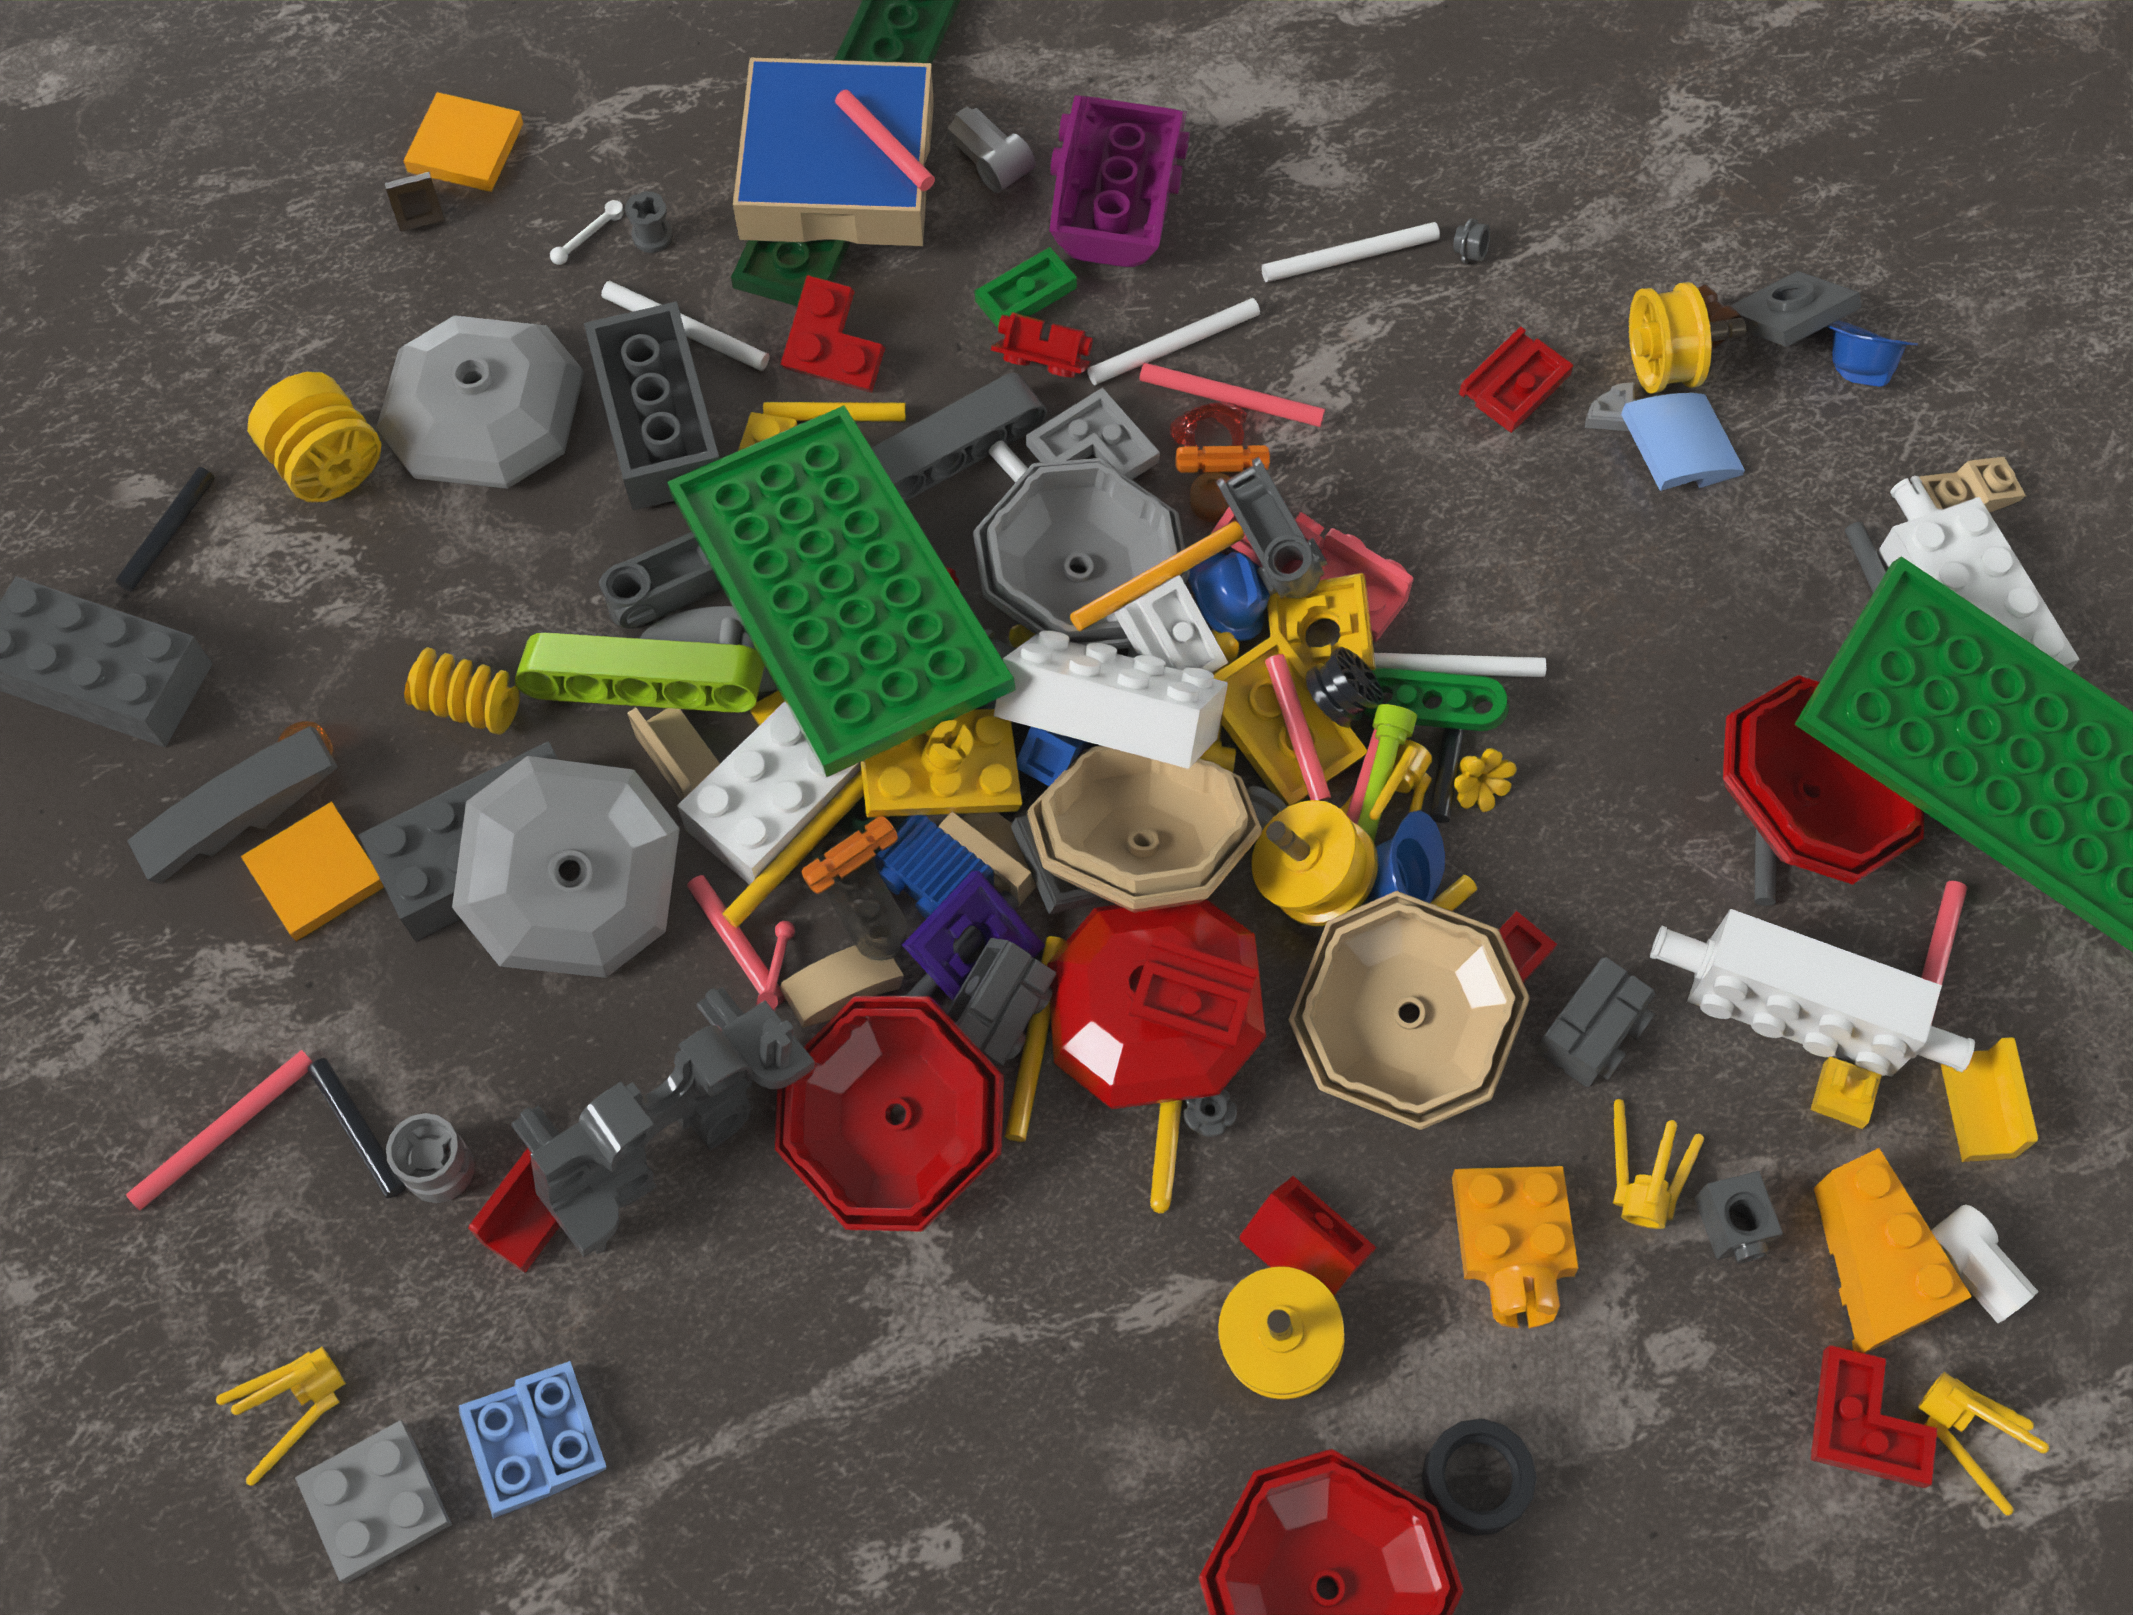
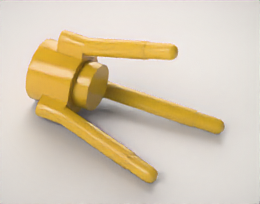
[1340,740,1432,820]
[1613,1099,1704,1229]
[216,1347,346,1486]
[1918,1372,2049,1516]

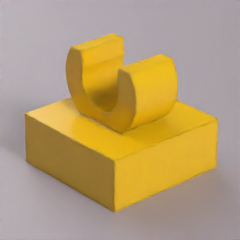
[1810,1056,1882,1129]

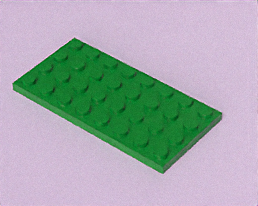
[667,405,1016,777]
[1795,556,2133,953]

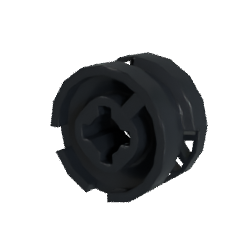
[1305,647,1384,728]

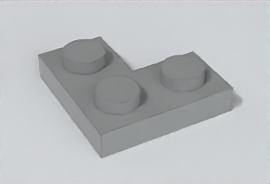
[1026,388,1160,480]

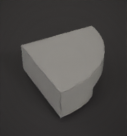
[1585,383,1635,431]

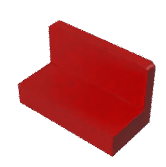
[468,1148,560,1273]
[1239,1176,1377,1297]

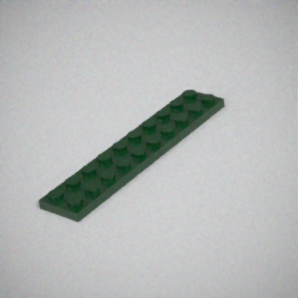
[731,0,960,307]

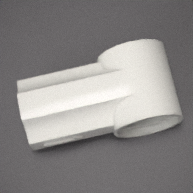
[1931,1205,2039,1323]

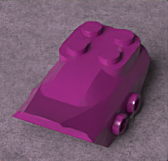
[1049,95,1190,267]

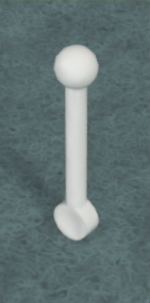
[550,200,624,265]

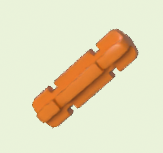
[1176,445,1270,473]
[801,816,898,894]

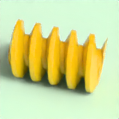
[404,647,520,735]

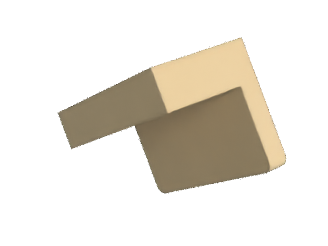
[627,708,720,801]
[939,812,1037,907]

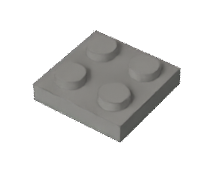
[295,1420,452,1584]

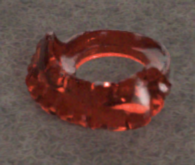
[1170,402,1248,450]

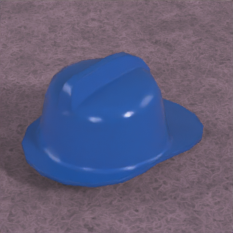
[1826,320,1918,387]
[1188,552,1270,641]
[1364,810,1445,904]

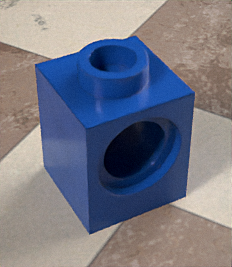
[1016,727,1093,786]

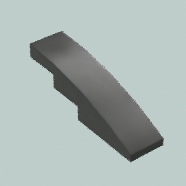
[127,726,338,884]

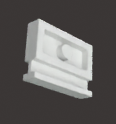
[1114,575,1228,673]

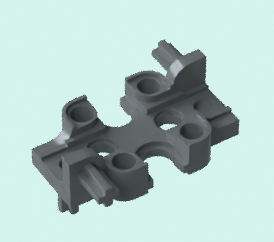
[511,987,815,1257]

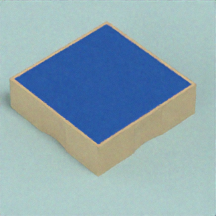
[733,58,934,246]

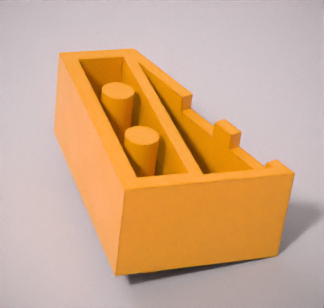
[1814,1148,1972,1353]

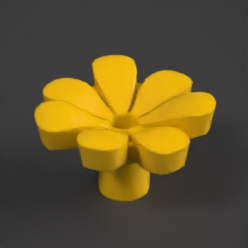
[1454,748,1517,812]

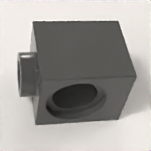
[1694,1171,1783,1263]

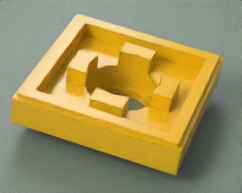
[1267,573,1376,670]

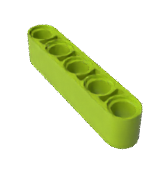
[515,633,765,713]

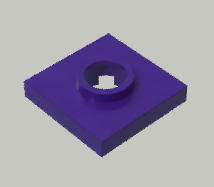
[902,871,1045,1001]

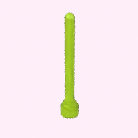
[1357,704,1417,842]

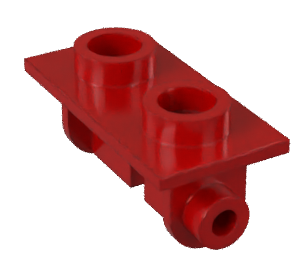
[991,312,1093,377]

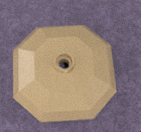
[1028,746,1262,913]
[1289,891,1530,1130]

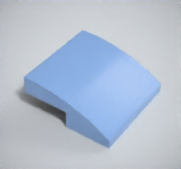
[1621,393,1745,491]

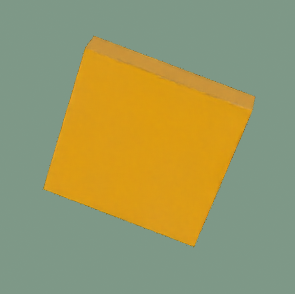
[403,92,524,192]
[241,801,384,942]

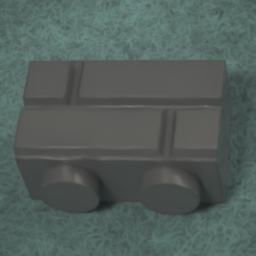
[946,938,1056,1066]
[1536,957,1656,1087]

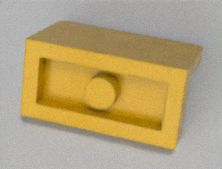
[1940,1037,2038,1162]

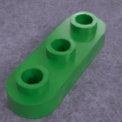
[1363,668,1509,731]

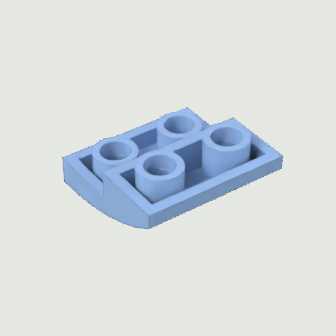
[459,1361,606,1518]

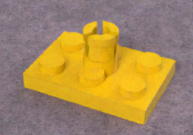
[860,709,1022,817]

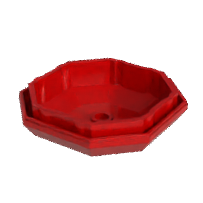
[1723,675,1924,885]
[1047,899,1266,1109]
[775,996,1004,1232]
[1198,1449,1464,1615]

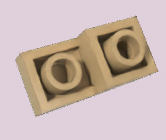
[1919,457,2026,513]
[780,937,904,1028]

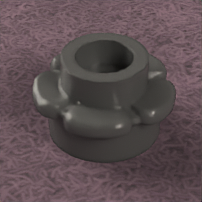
[1453,218,1490,264]
[1184,1089,1237,1137]

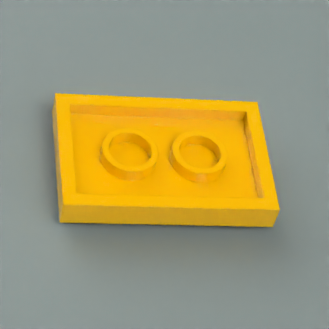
[1213,631,1367,807]

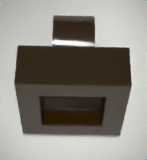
[385,172,445,232]

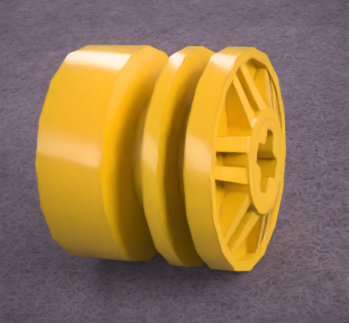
[247,372,382,502]

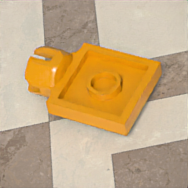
[1452,1166,1578,1329]

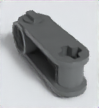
[1216,457,1328,598]
[599,532,723,629]

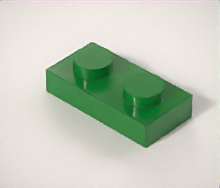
[975,247,1077,328]

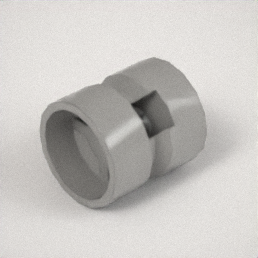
[386,1113,475,1203]

